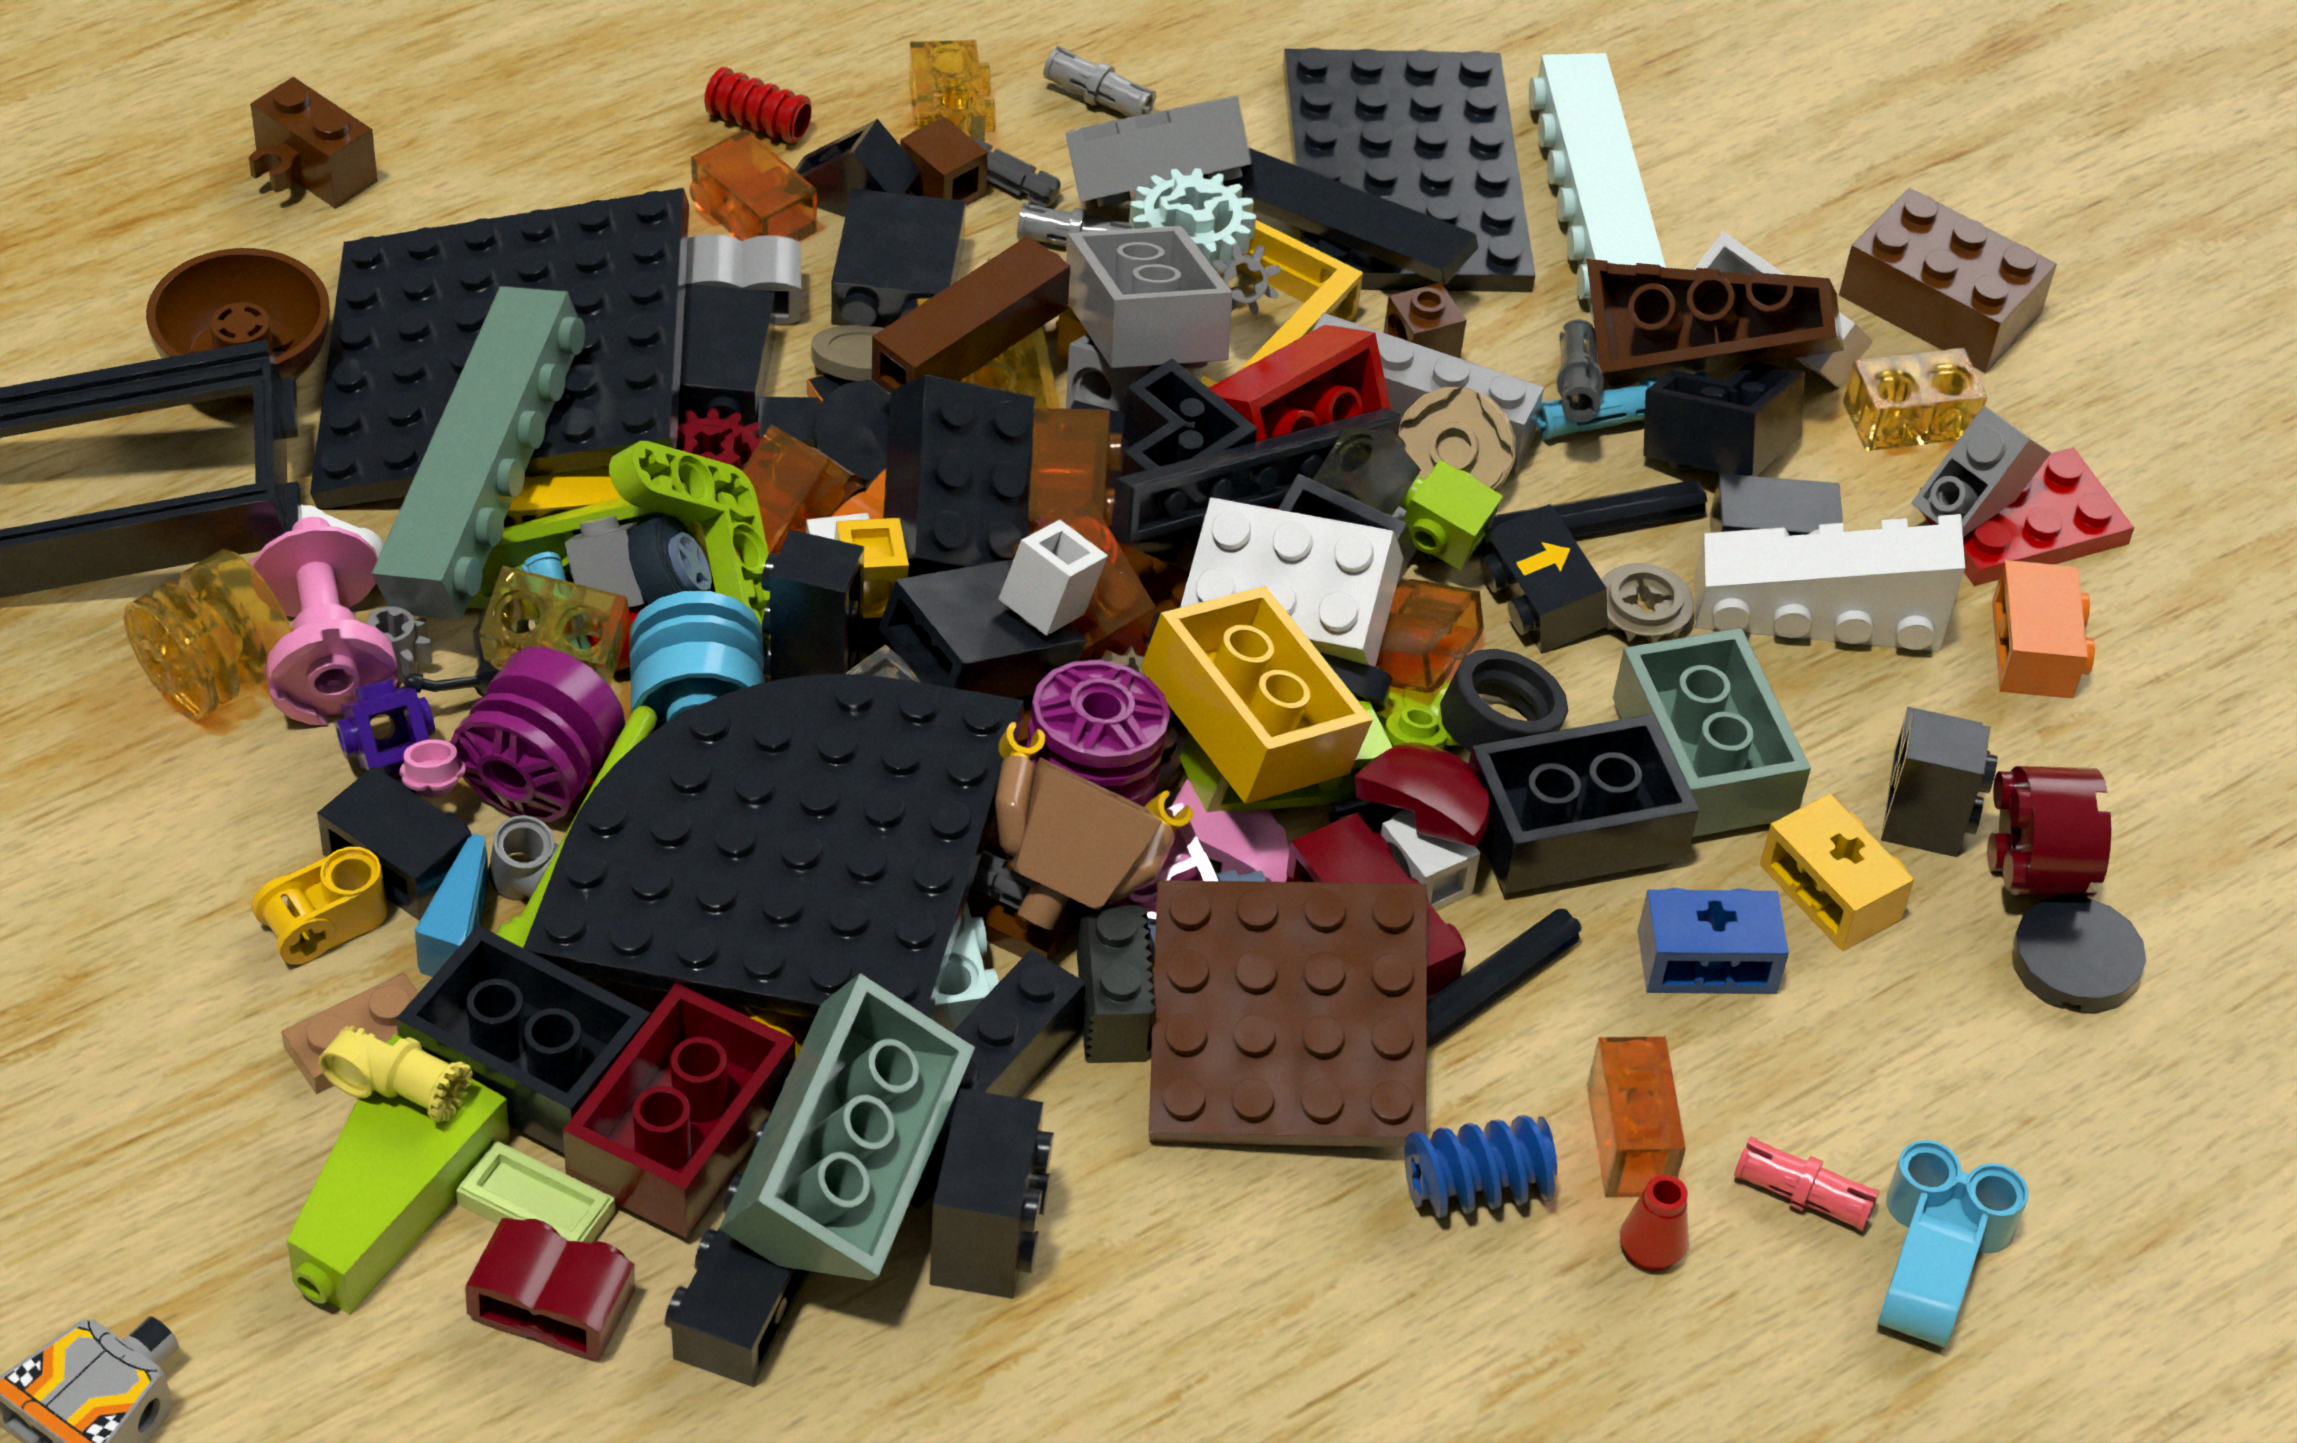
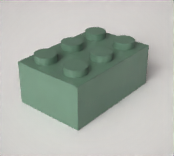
[1613,628,1811,837]

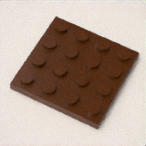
[1149,880,1427,1147]

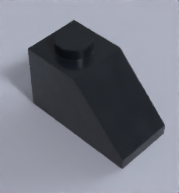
[780,119,920,217]

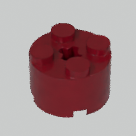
[1987,766,2112,897]

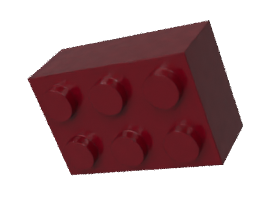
[563,983,796,1238]

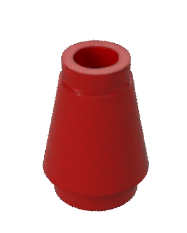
[1620,1175,1689,1271]

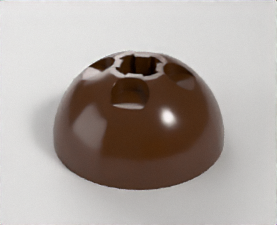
[146,248,330,399]

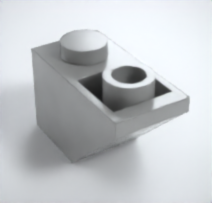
[1911,406,2051,537]

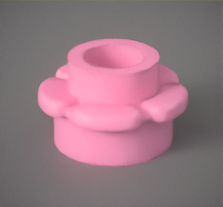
[399,739,466,798]

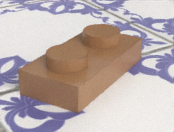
[281,972,419,1094]

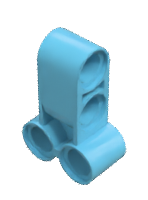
[1877,1140,2028,1348]

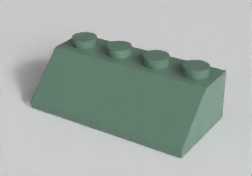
[719,973,975,1281]

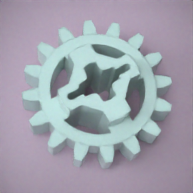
[1129,168,1256,268]

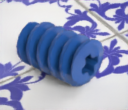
[1404,1115,1557,1218]

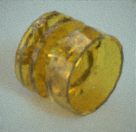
[123,548,292,720]

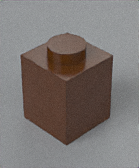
[900,117,988,206]

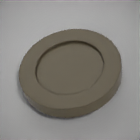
[811,325,885,381]

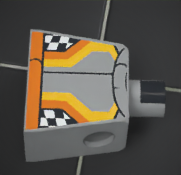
[0,1316,179,1443]

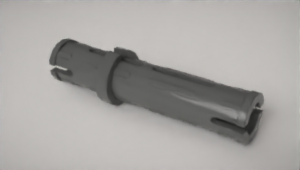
[1556,319,1604,423]

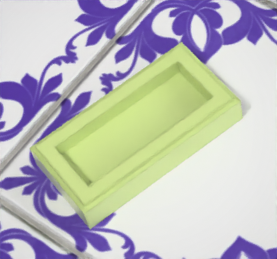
[456,1140,616,1243]

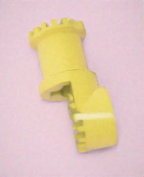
[318,1026,472,1122]

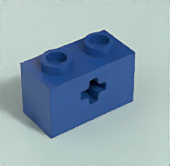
[1637,888,1789,994]

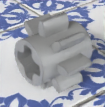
[1212,243,1281,315]
[366,606,433,684]

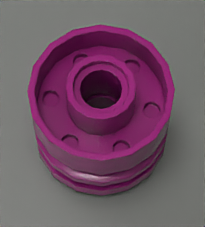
[450,647,625,822]
[1026,660,1170,807]

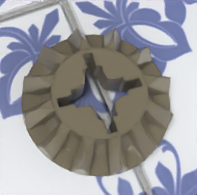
[1601,563,1694,643]

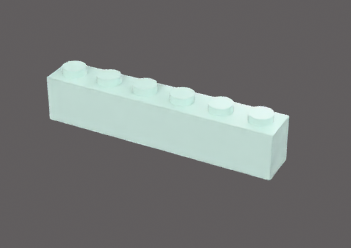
[1528,53,1666,322]

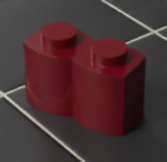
[465,1218,635,1360]

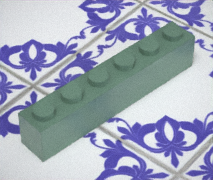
[371,286,585,620]

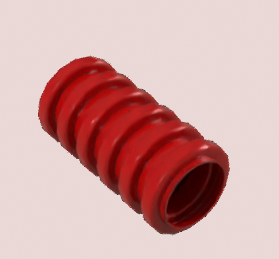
[704,67,812,144]

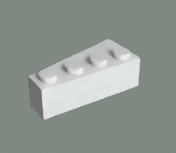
[1694,514,1965,652]

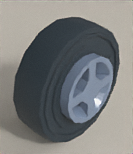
[628,514,715,605]

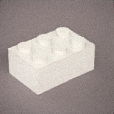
[1180,497,1403,667]

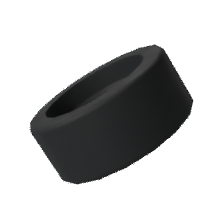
[1440,649,1569,753]

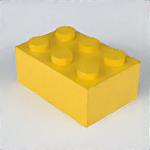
[1140,586,1373,804]

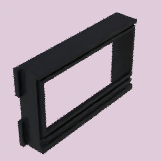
[0,340,301,598]

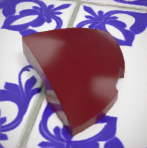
[1354,742,1490,847]

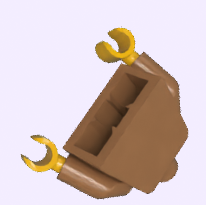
[995,722,1193,931]

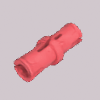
[1734,1136,1880,1231]

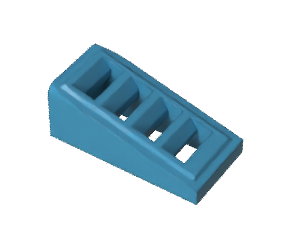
[415,833,489,977]

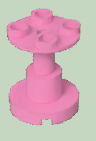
[249,517,398,725]

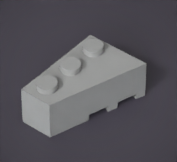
[1065,95,1252,207]

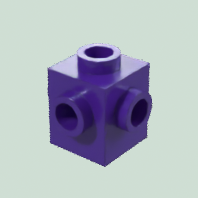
[335,679,435,776]

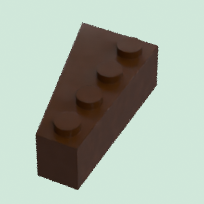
[1587,259,1844,387]

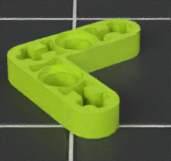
[609,441,770,637]

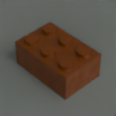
[1839,187,2057,374]

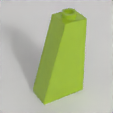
[286,1034,510,1315]

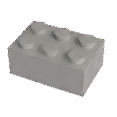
[1066,226,1232,373]

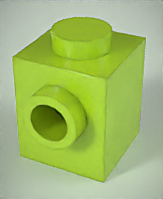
[1399,459,1503,571]

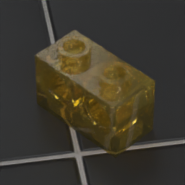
[909,40,996,142]
[1843,348,1988,451]
[479,565,631,686]

